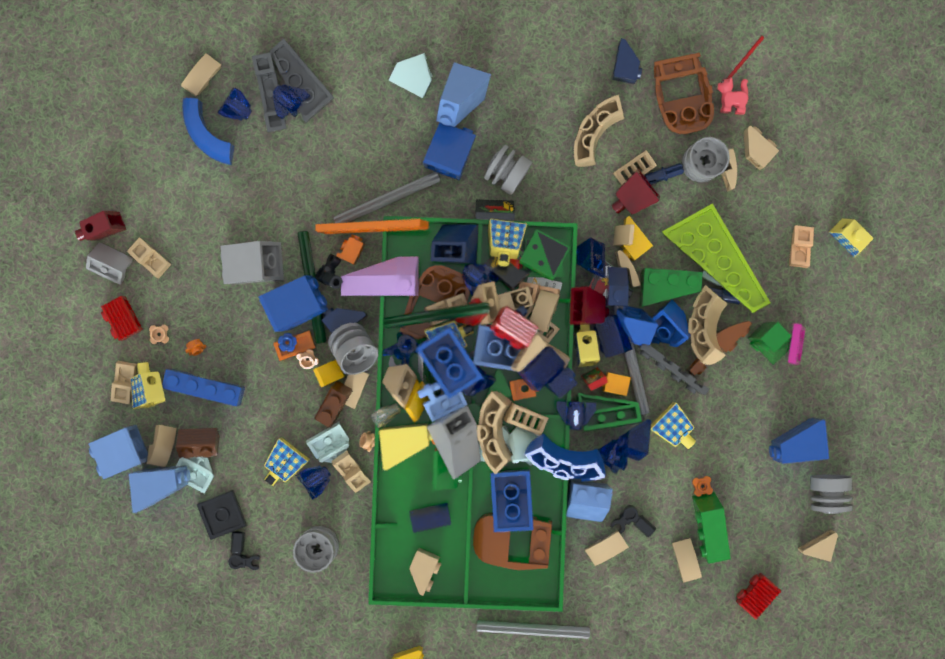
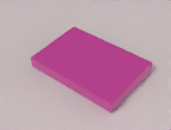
[788,323,806,365]

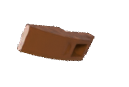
[687,321,752,376]

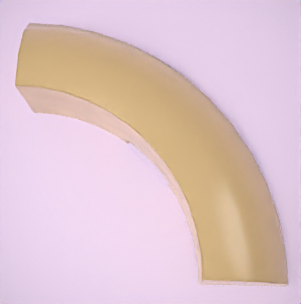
[574,95,624,167]
[688,285,727,365]
[477,391,513,474]

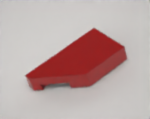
[455,298,489,326]

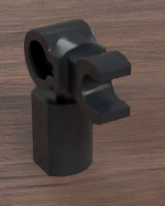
[315,254,343,289]
[610,505,656,538]
[228,531,260,570]

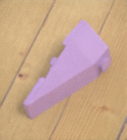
[341,257,419,296]

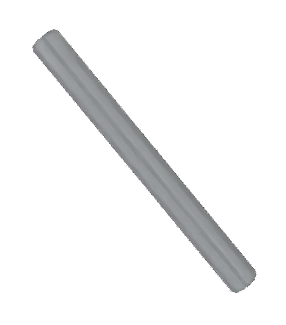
[334,172,440,223]
[613,306,650,415]
[476,620,590,639]

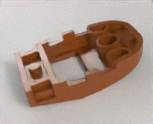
[654,52,714,134]
[400,265,470,339]
[473,512,552,570]

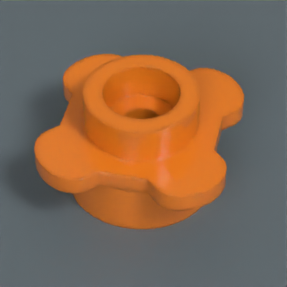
[185,339,206,356]
[692,476,713,497]

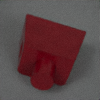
[612,168,660,215]
[75,210,127,241]
[570,286,609,325]

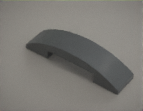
[252,52,287,133]

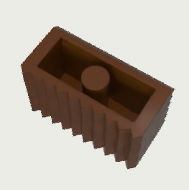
[314,381,353,427]
[176,428,220,459]

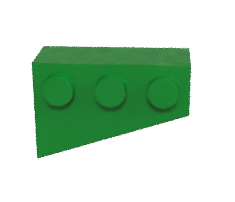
[639,268,703,307]
[748,322,792,365]
[576,393,642,433]
[692,492,731,564]

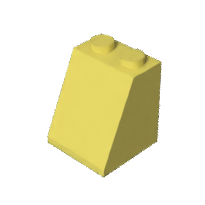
[379,423,433,470]

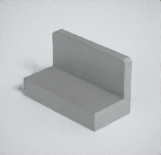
[86,243,133,285]

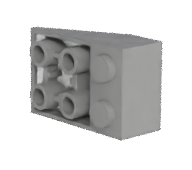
[427,406,481,479]

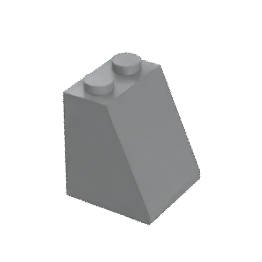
[220,241,284,284]

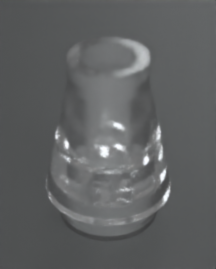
[371,403,401,428]

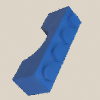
[162,369,245,407]

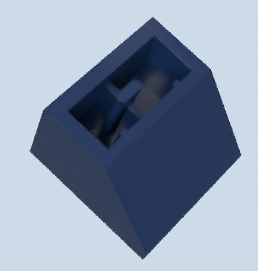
[430,224,478,264]

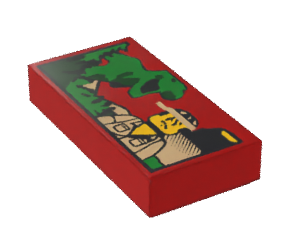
[581,367,608,391]

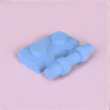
[417,382,468,422]

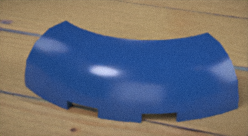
[182,98,235,165]
[525,434,606,481]

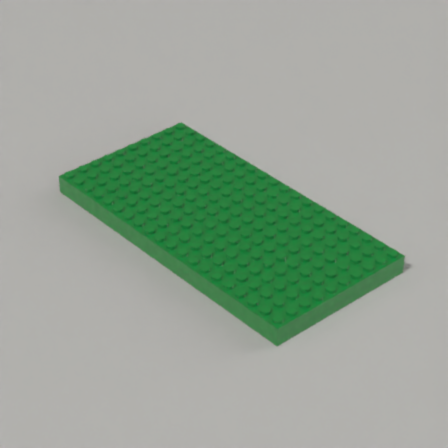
[368,216,578,612]

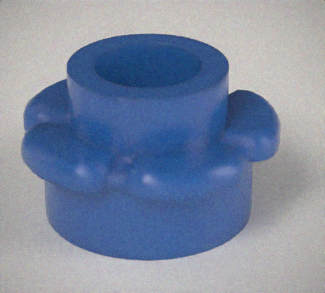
[278,333,297,352]

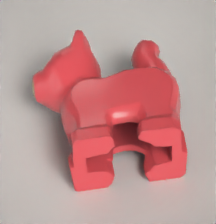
[717,77,748,115]

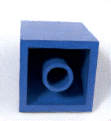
[423,122,476,181]
[258,275,328,332]
[769,417,829,464]

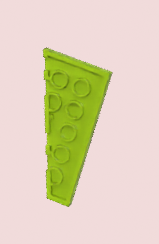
[662,203,771,313]

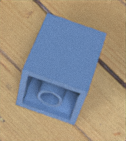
[436,62,491,127]
[89,425,148,479]
[129,465,190,513]
[566,479,613,522]

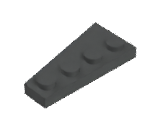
[269,38,334,123]
[638,344,710,395]

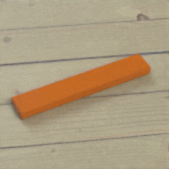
[315,219,429,234]

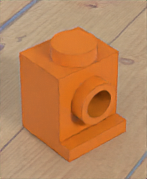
[336,234,365,265]
[509,377,539,401]

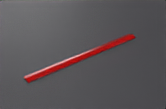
[726,36,764,79]

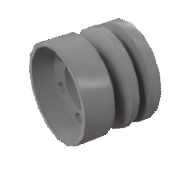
[681,137,730,183]
[484,144,533,196]
[328,323,378,375]
[810,474,853,514]
[293,526,339,573]

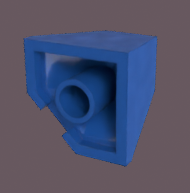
[651,299,691,347]
[616,306,658,345]

